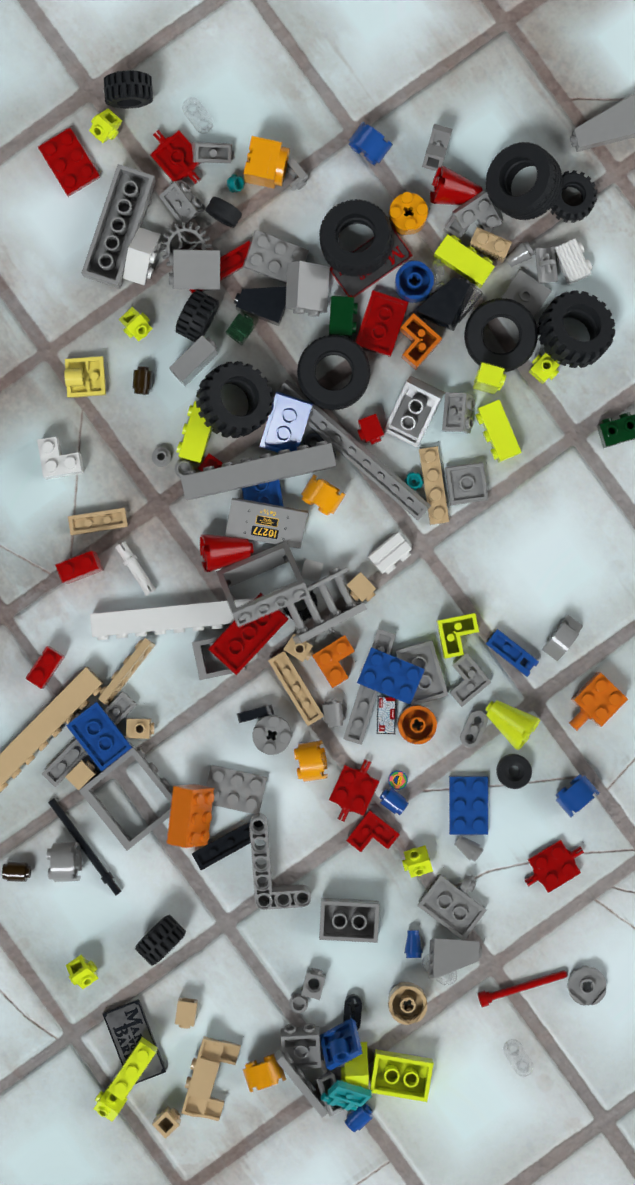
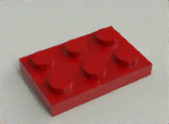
[38,128,101,197]
[356,290,409,357]

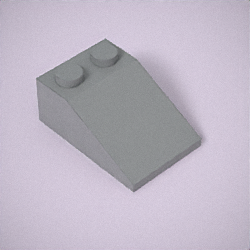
[383,376,445,448]

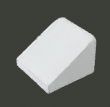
[301,558,324,582]

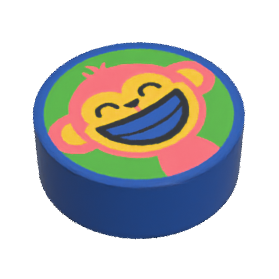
[388,770,408,790]

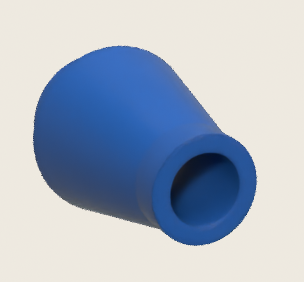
[404,930,423,958]

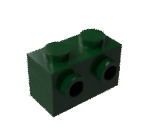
[329,296,358,338]
[597,412,635,449]

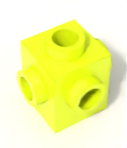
[89,108,122,143]
[118,307,153,341]
[529,353,560,385]
[402,845,433,878]
[65,955,99,989]
[93,1086,128,1122]

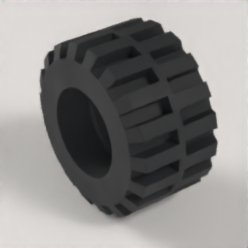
[104,70,153,109]
[550,170,597,223]
[176,289,219,342]
[135,915,186,966]

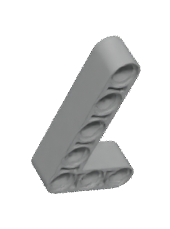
[250,813,311,910]

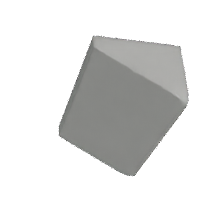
[192,142,232,163]
[316,1072,344,1117]

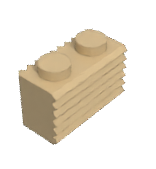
[469,227,512,263]

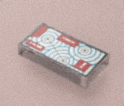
[376,696,396,735]

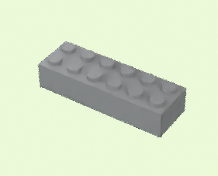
[81,164,156,289]

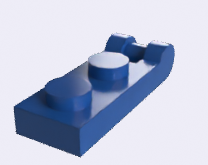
[485,629,539,677]

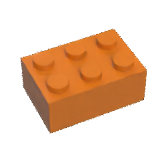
[167,784,214,848]

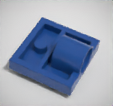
[320,1018,363,1071]

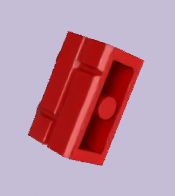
[25,646,65,689]

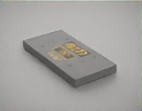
[225,498,308,548]

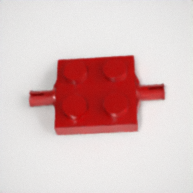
[150,130,201,184]
[329,759,380,822]
[524,840,584,893]

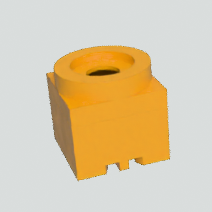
[243,136,290,189]

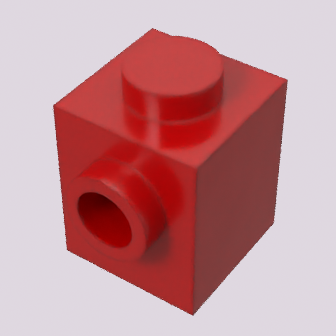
[357,414,384,445]

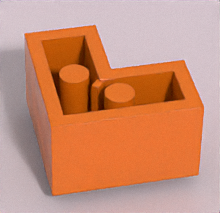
[400,313,442,370]
[312,635,355,688]

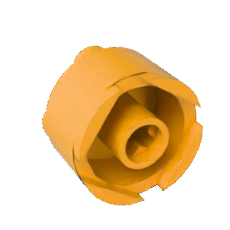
[389,192,428,235]
[301,474,346,516]
[294,740,328,782]
[243,1054,286,1092]

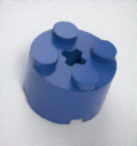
[348,121,393,166]
[395,261,434,303]
[555,774,600,818]

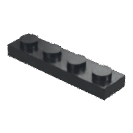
[192,820,264,870]

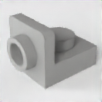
[287,158,308,191]

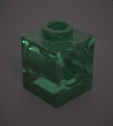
[226,313,255,345]

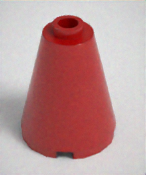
[430,166,483,205]
[199,534,254,573]

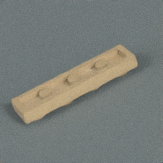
[419,446,449,525]
[98,638,155,705]
[268,651,324,726]

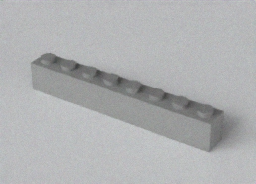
[181,441,336,500]

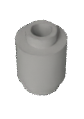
[322,699,344,728]

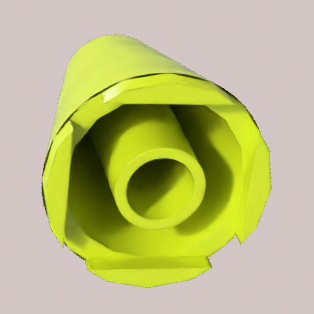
[485,700,540,750]

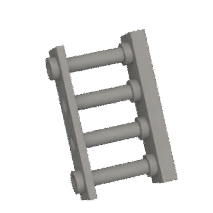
[287,567,366,644]

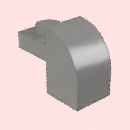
[422,124,452,171]
[542,615,583,661]

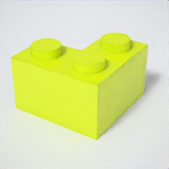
[436,613,479,659]
[341,1042,369,1089]

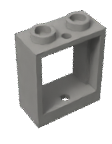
[192,637,248,680]

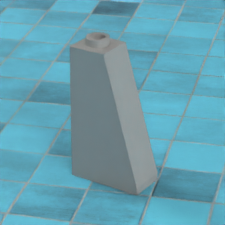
[570,94,635,152]

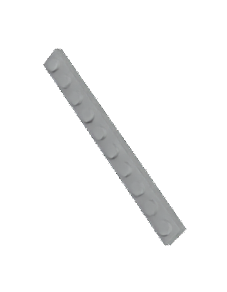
[277,380,431,521]

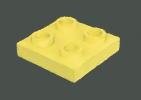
[64,356,106,398]

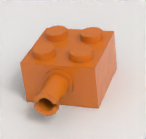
[569,672,628,731]

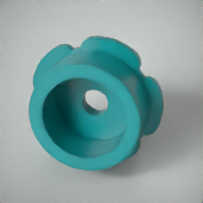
[227,174,244,193]
[404,472,423,491]

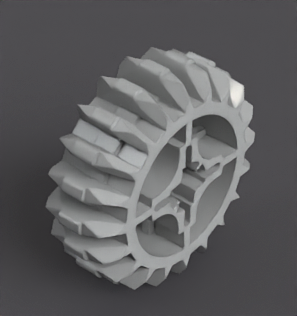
[160,222,212,266]

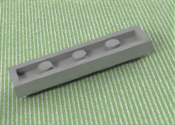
[274,1049,328,1117]

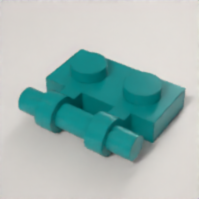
[321,1080,372,1111]

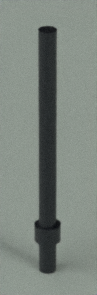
[48,798,122,896]

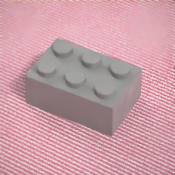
[319,898,379,943]

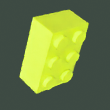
[369,1049,434,1102]

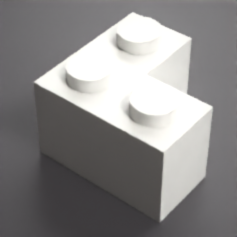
[123,227,162,285]
[37,437,84,479]

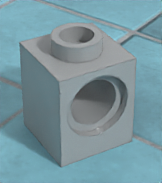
[301,968,326,1000]

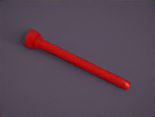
[477,970,568,1008]

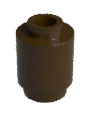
[132,366,153,395]
[2,862,31,882]

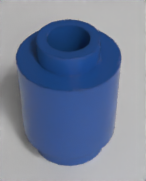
[379,788,409,815]
[344,1103,373,1132]

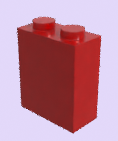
[56,551,104,584]

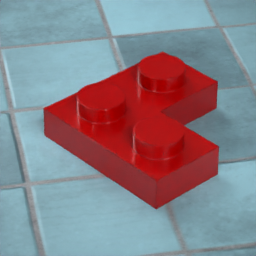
[346,810,400,852]

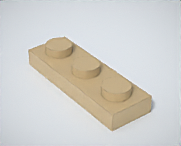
[68,508,128,536]

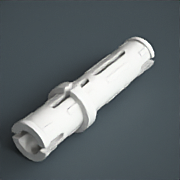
[115,541,156,596]

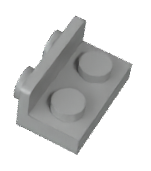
[159,181,205,226]
[442,393,475,433]

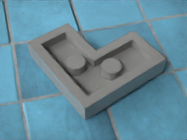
[452,190,502,232]
[450,653,491,707]

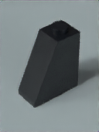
[417,277,474,331]
[234,286,286,326]

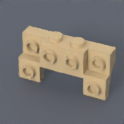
[181,1036,241,1121]

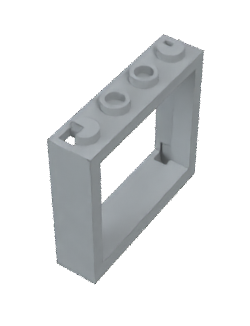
[216,541,310,627]
[79,746,173,851]

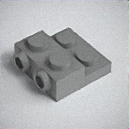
[281,1023,321,1069]

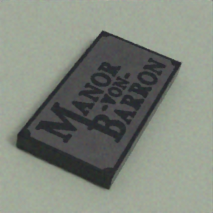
[103,999,166,1084]

